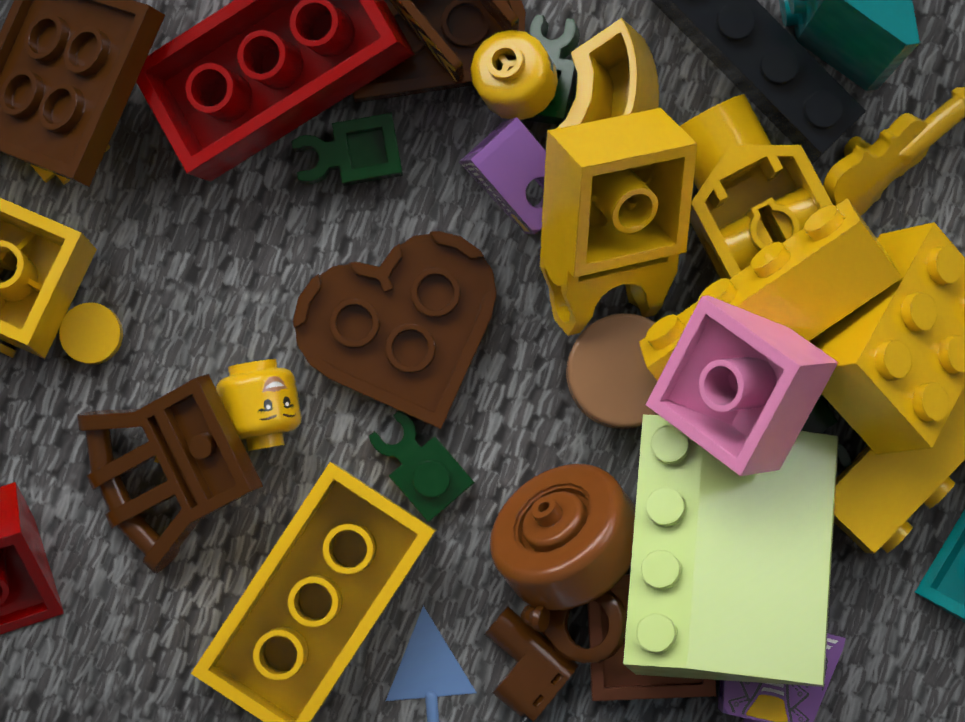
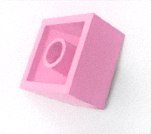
[645,295,838,476]

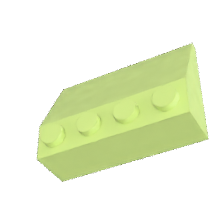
[623,414,839,687]

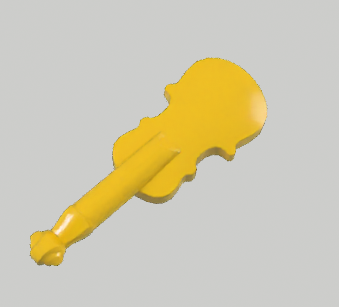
[823,87,965,216]

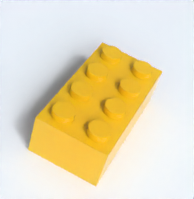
[191,462,437,722]

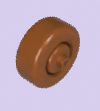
[490,464,635,611]

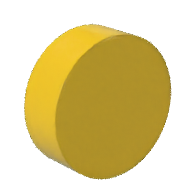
[59,302,123,365]

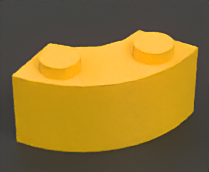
[556,18,659,129]

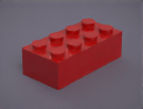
[136,0,415,182]

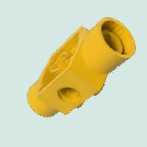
[680,94,833,346]

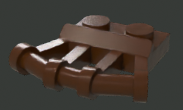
[77,374,263,573]

